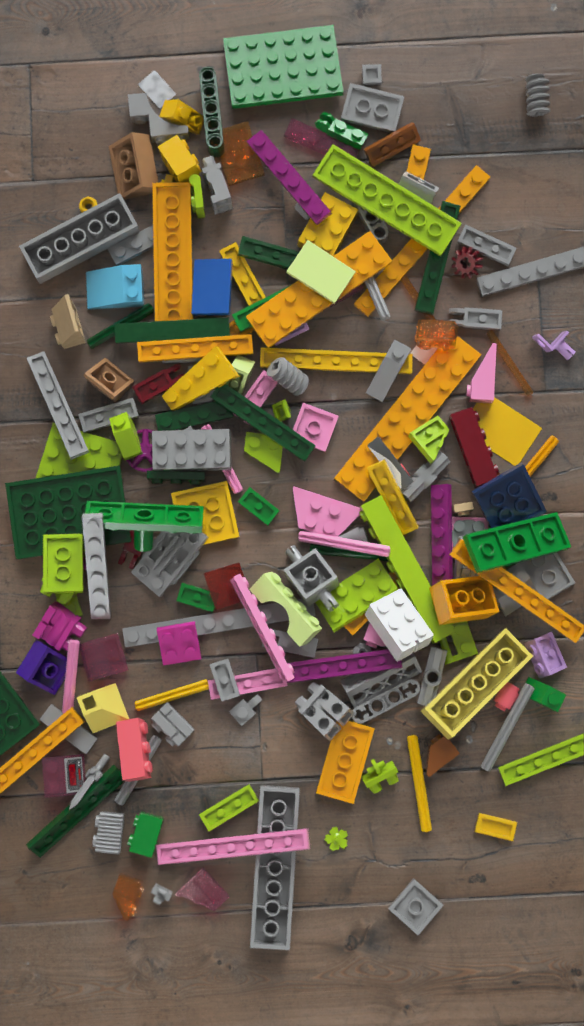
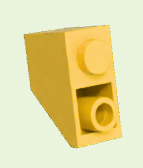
[159,99,204,134]

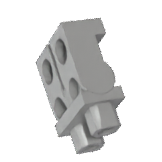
[202,156,233,215]
[295,682,355,741]

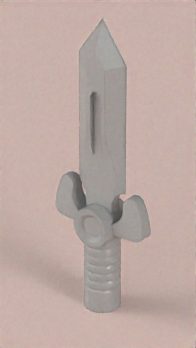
[69,754,110,810]

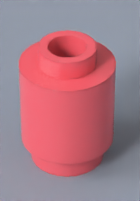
[493,682,520,712]

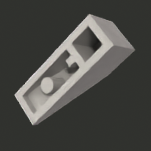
[366,340,411,402]

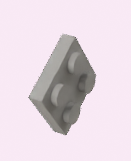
[388,878,444,935]

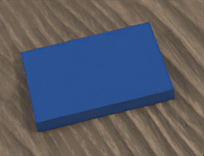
[191,259,233,316]

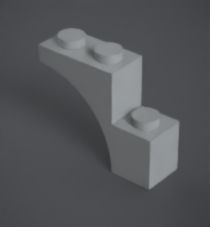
[128,93,189,144]

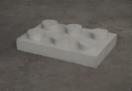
[341,83,404,133]

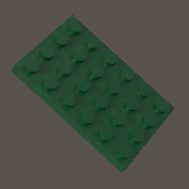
[5,466,132,560]

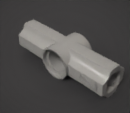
[401,451,451,503]
[417,646,447,706]

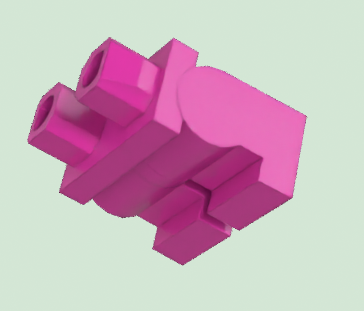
[32,601,87,651]

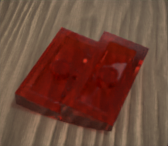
[203,563,244,610]

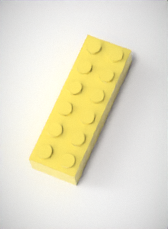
[421,628,533,739]

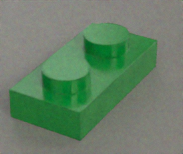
[238,487,280,526]
[176,583,219,612]

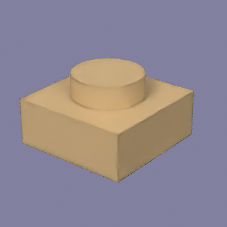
[452,502,474,517]

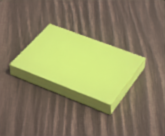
[286,240,356,304]

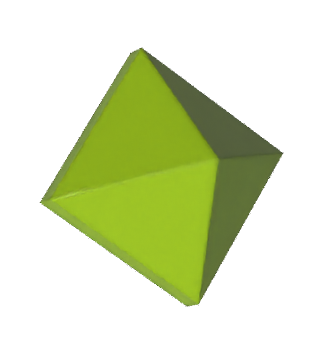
[272,399,291,422]

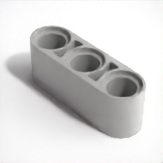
[353,203,388,245]

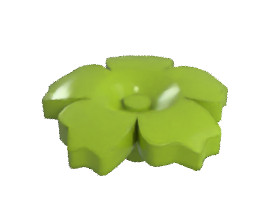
[325,827,348,851]

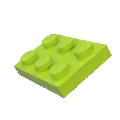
[43,534,83,594]

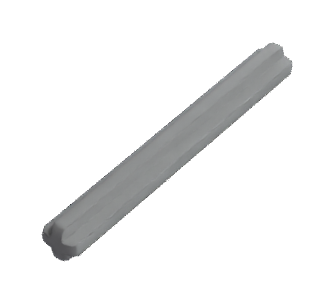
[481,683,534,772]

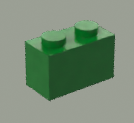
[127,811,164,858]

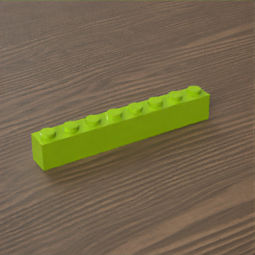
[359,495,455,644]

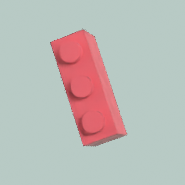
[116,718,153,782]

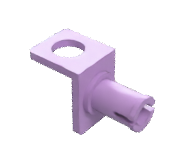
[532,331,575,360]

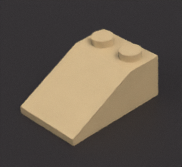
[50,294,86,349]

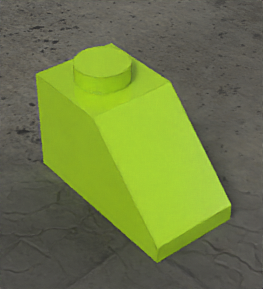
[109,412,143,460]

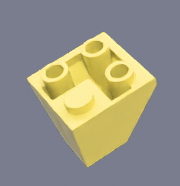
[77,683,129,733]

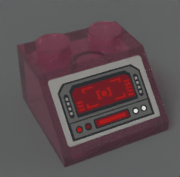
[42,754,86,798]

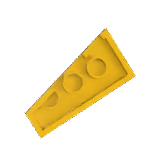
[162,346,240,411]

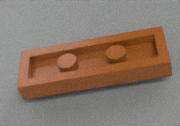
[363,122,421,167]

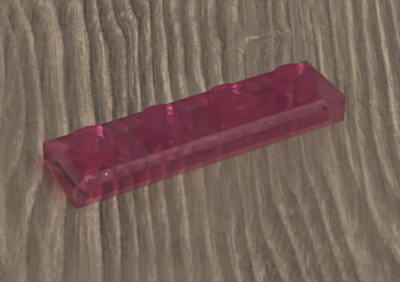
[284,118,360,158]

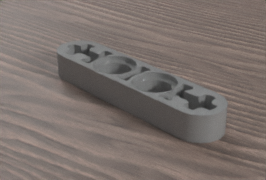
[352,679,420,724]

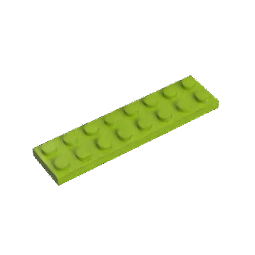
[312,144,462,256]

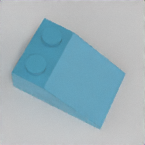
[86,264,144,310]

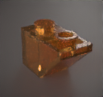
[112,873,144,921]

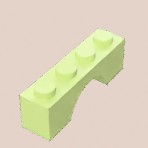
[249,572,322,647]

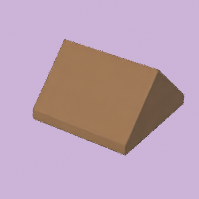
[84,358,134,403]

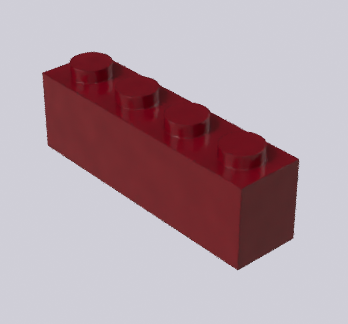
[449,407,500,488]

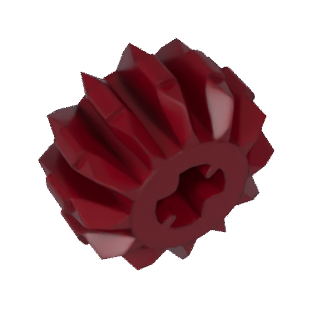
[451,247,483,279]

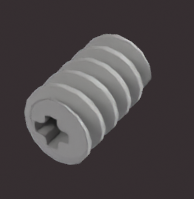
[526,73,550,117]
[267,357,309,396]

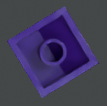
[16,639,67,695]

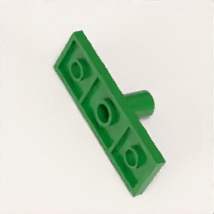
[85,501,204,552]
[462,512,571,573]

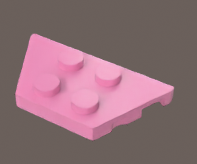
[293,486,361,537]

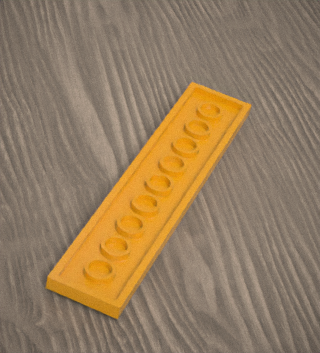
[334,332,482,502]

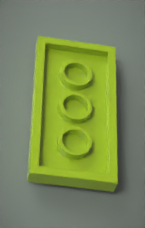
[315,558,399,633]

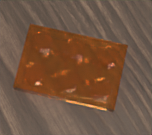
[216,121,265,186]

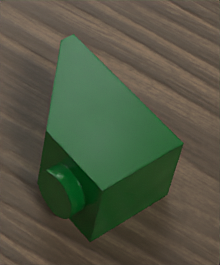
[525,677,566,712]

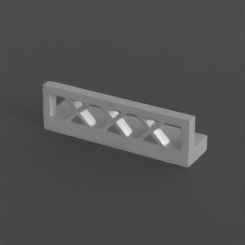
[340,652,422,708]

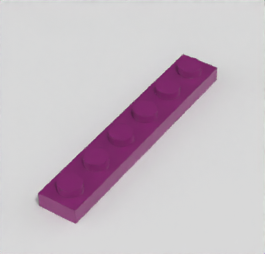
[247,130,332,225]
[431,484,453,586]
[287,649,403,683]

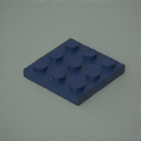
[471,463,547,528]

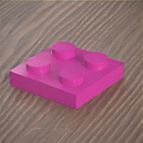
[157,621,201,666]

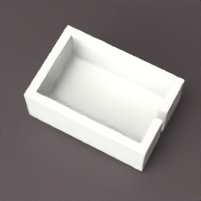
[365,589,434,662]

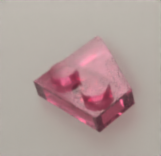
[175,867,230,911]

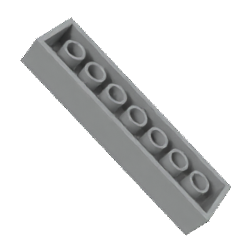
[250,785,300,950]

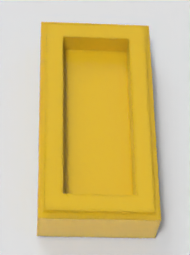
[474,813,517,841]

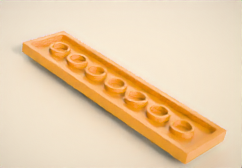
[152,182,193,321]
[246,231,392,349]

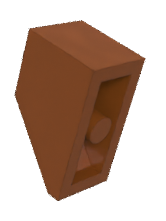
[425,734,460,777]

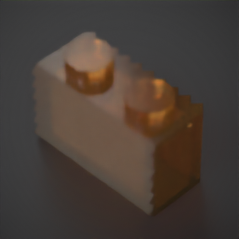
[415,319,458,351]

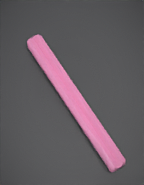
[298,531,390,557]

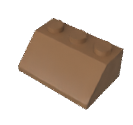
[109,132,159,199]

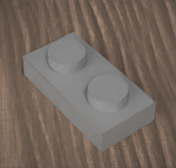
[210,659,240,702]

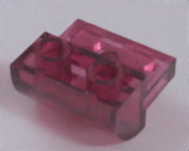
[79,633,128,682]

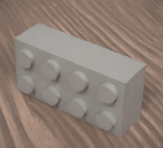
[152,429,232,472]

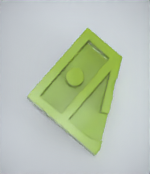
[408,415,450,464]
[244,432,283,473]

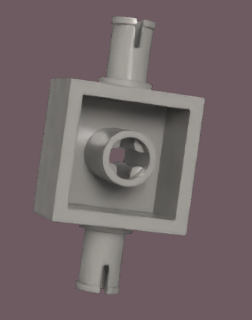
[284,545,339,612]

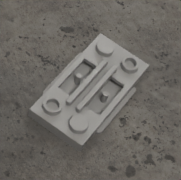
[131,531,209,597]

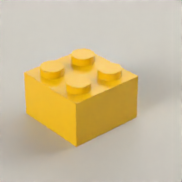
[158,135,202,182]

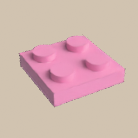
[293,403,339,452]

